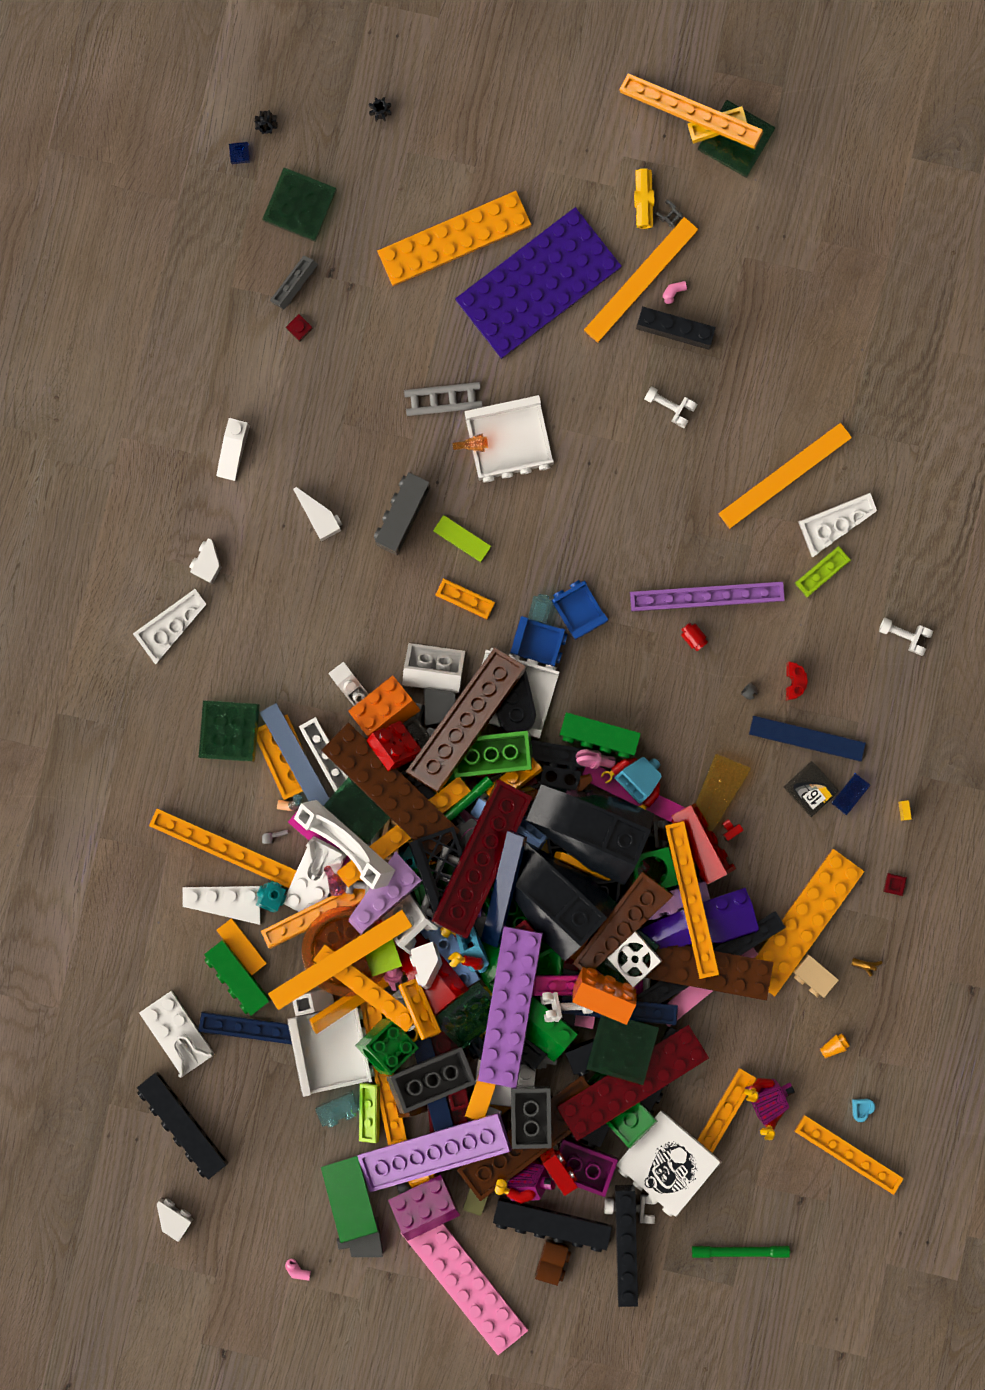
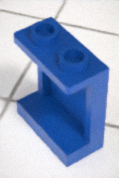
[552,580,608,640]
[510,616,568,666]

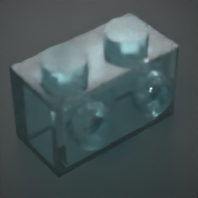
[315,1091,359,1128]

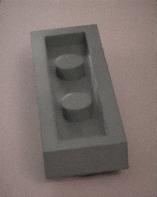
[270,255,318,310]

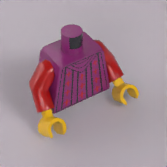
[744,1078,795,1140]
[495,1159,556,1203]

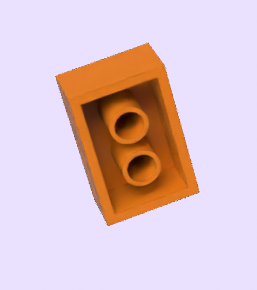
[348,676,421,738]
[572,967,636,1025]

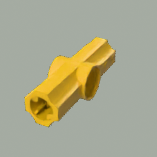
[634,169,654,229]

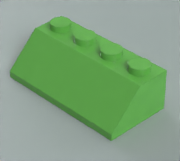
[454,731,532,778]

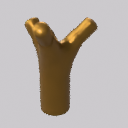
[851,958,883,976]

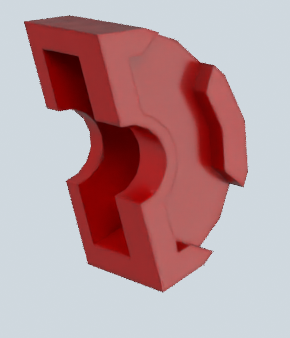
[786,662,808,701]

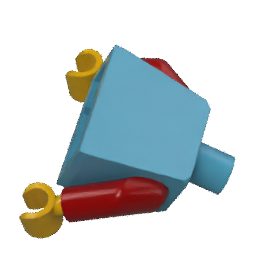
[601,757,662,810]
[440,925,489,973]

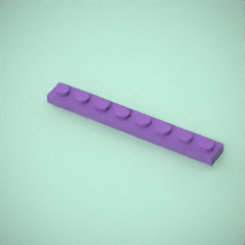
[630,582,785,612]

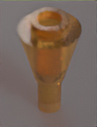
[452,433,488,452]

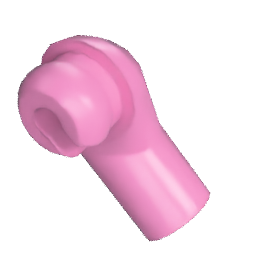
[663,281,687,304]
[285,1258,311,1281]

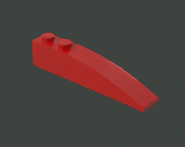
[377,919,469,1016]

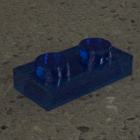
[831,773,870,815]

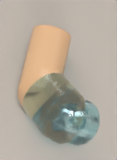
[277,795,303,811]

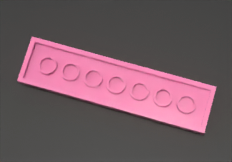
[401,1224,528,1355]

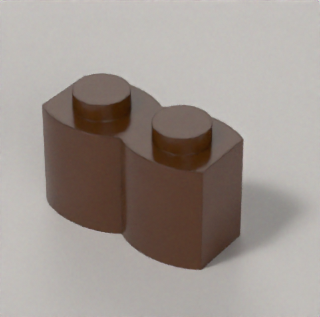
[535,1239,571,1286]

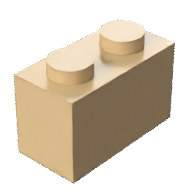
[793,954,839,998]

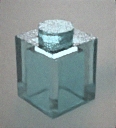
[528,594,552,624]

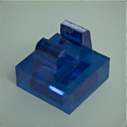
[229,142,250,164]

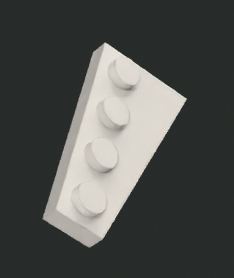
[798,493,877,557]
[133,589,206,664]
[183,886,261,925]

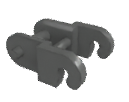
[655,200,684,228]

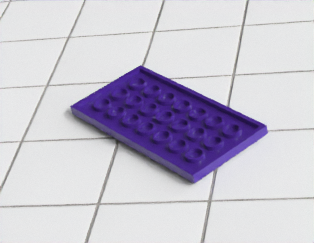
[455,207,622,360]

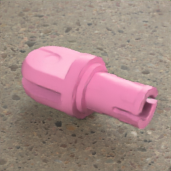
[576,749,615,769]
[383,968,403,991]

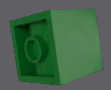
[632,847,678,888]
[355,1019,418,1075]

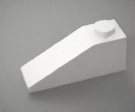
[216,418,250,481]
[293,487,342,541]

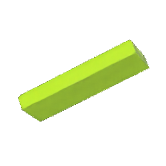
[433,515,491,563]
[794,546,851,598]
[359,1083,380,1143]

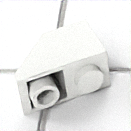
[190,538,222,584]
[328,662,369,706]
[410,942,442,989]
[292,988,334,1016]
[157,1198,194,1242]

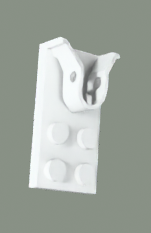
[284,836,347,912]
[381,893,438,955]
[139,991,215,1078]

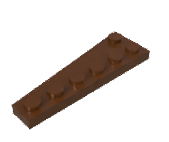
[573,871,674,970]

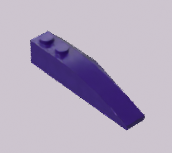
[637,888,759,949]

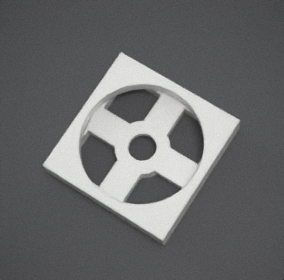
[608,931,662,987]

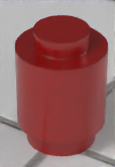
[681,622,708,651]

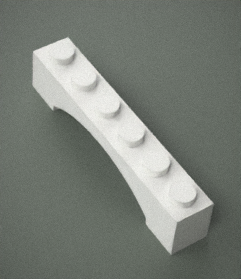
[294,800,395,890]

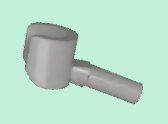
[262,830,288,844]

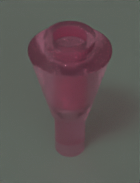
[324,866,346,896]

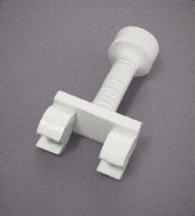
[644,386,698,428]
[879,618,933,656]
[540,992,593,1022]
[604,1194,655,1224]

